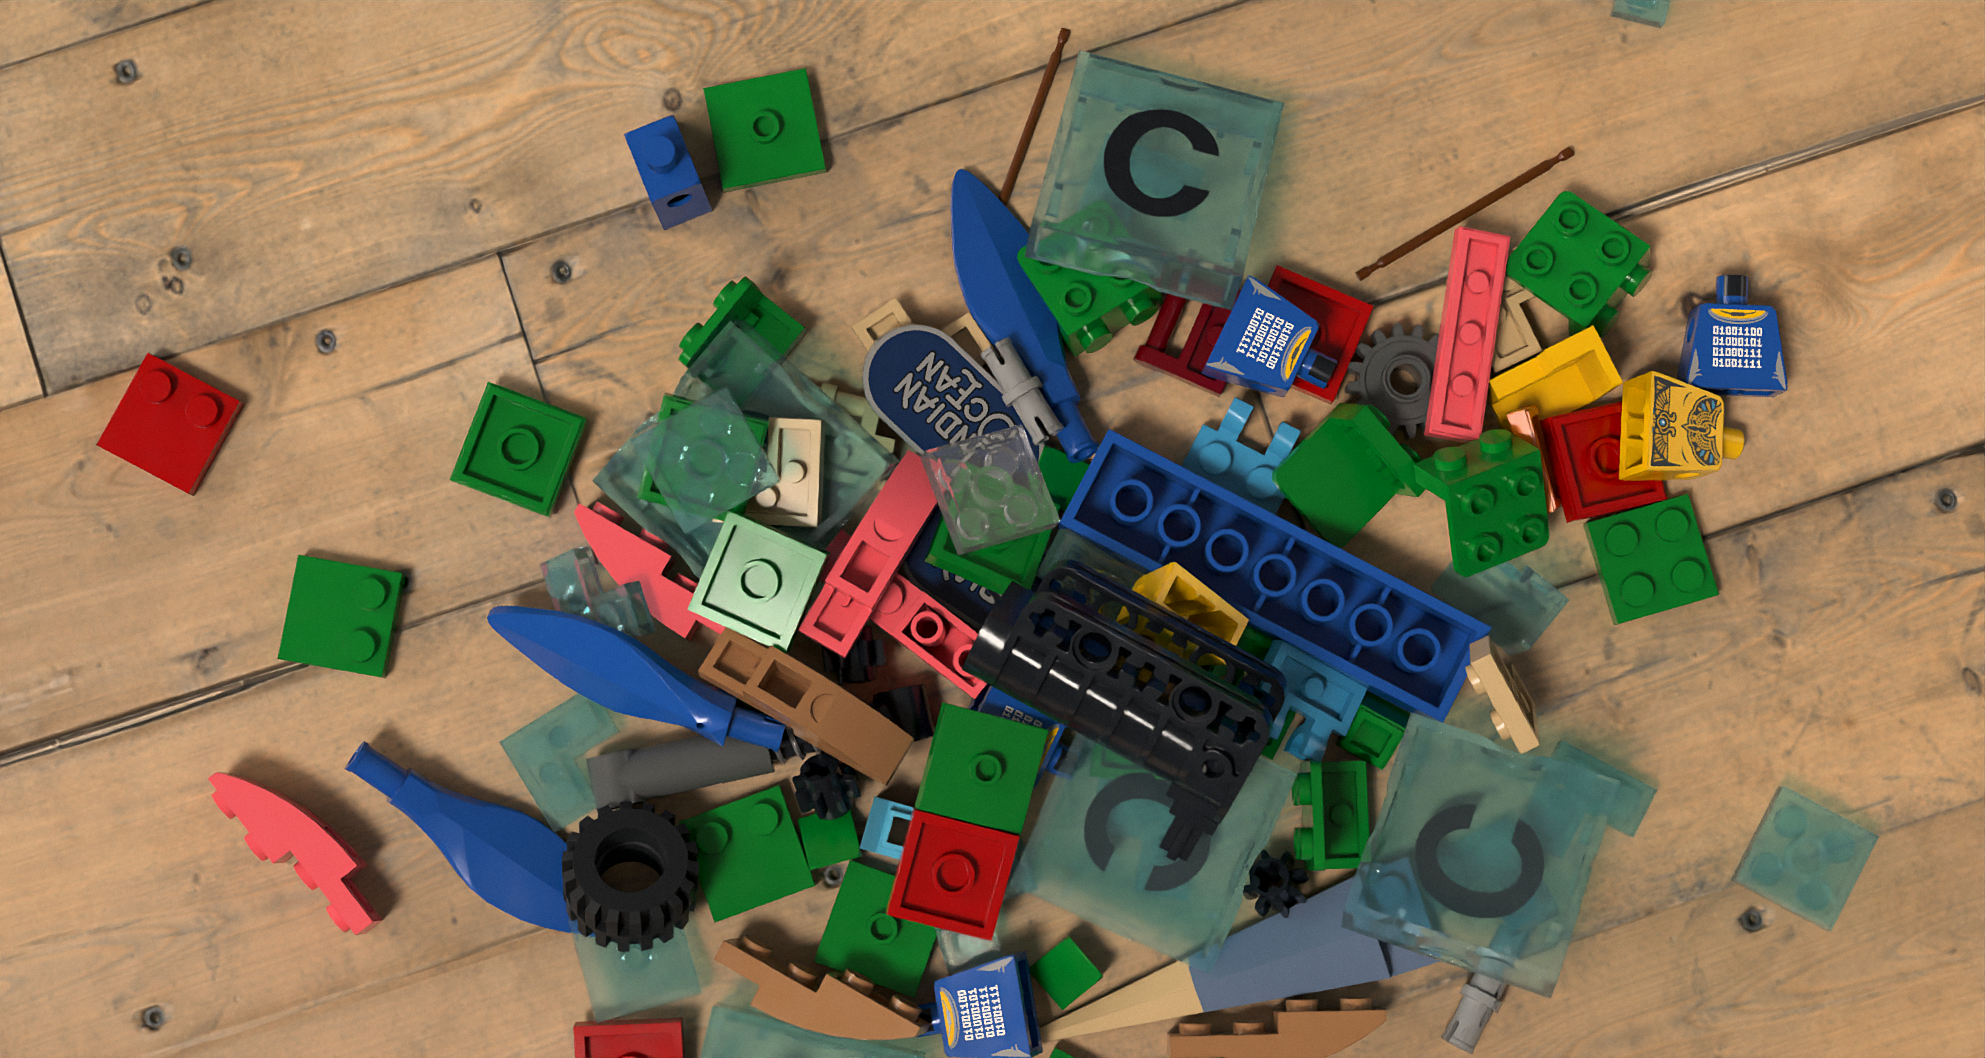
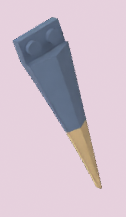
[1039,857,1442,1042]

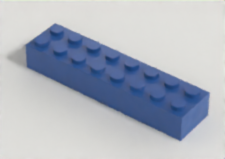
[1058,429,1492,725]

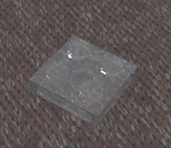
[920,424,1060,556]

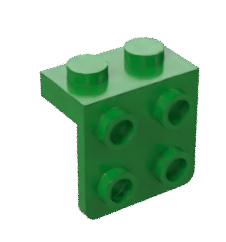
[1505,191,1652,338]
[1017,202,1163,357]
[678,276,807,411]
[1272,403,1426,548]
[1414,429,1550,577]
[1291,761,1371,871]

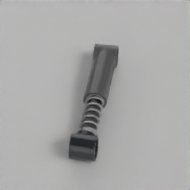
[586,684,935,812]

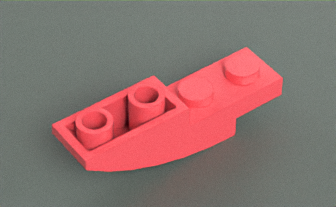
[798,450,954,659]
[574,502,752,641]
[820,529,988,700]
[208,772,383,935]

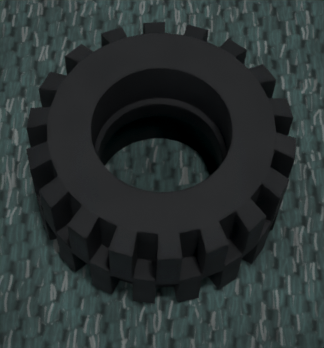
[562,801,699,952]

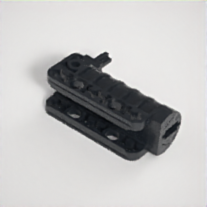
[962,559,1288,862]

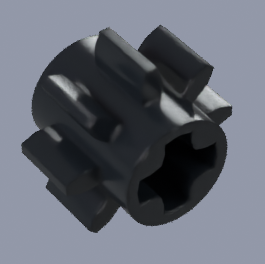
[822,627,887,685]
[792,753,861,820]
[1240,850,1309,919]

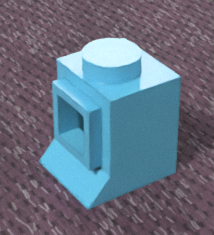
[859,796,913,859]

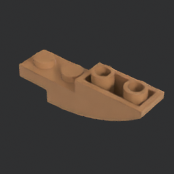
[698,627,914,787]
[714,935,931,1040]
[1167,997,1387,1058]

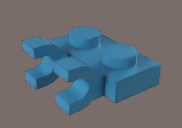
[1182,397,1301,515]
[1253,639,1368,761]

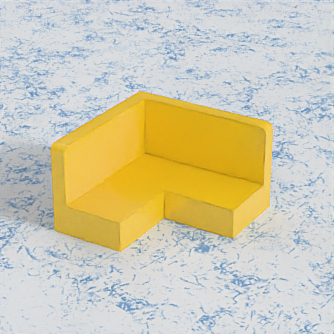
[1487,325,1622,433]

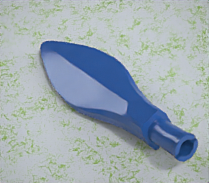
[950,169,1099,463]
[487,606,786,753]
[345,741,595,938]

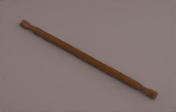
[998,28,1071,206]
[1355,147,1574,281]

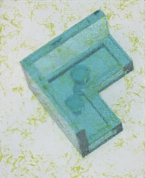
[1431,560,1569,656]

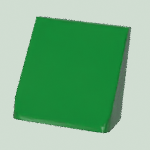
[1027,445,1089,512]
[1336,691,1412,770]
[798,809,863,871]
[1029,934,1104,1010]

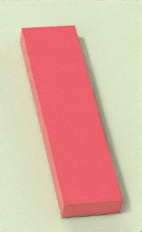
[1424,226,1511,443]

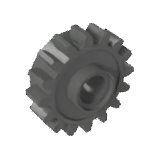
[1344,323,1439,441]

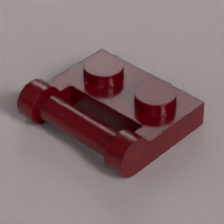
[1133,264,1241,397]

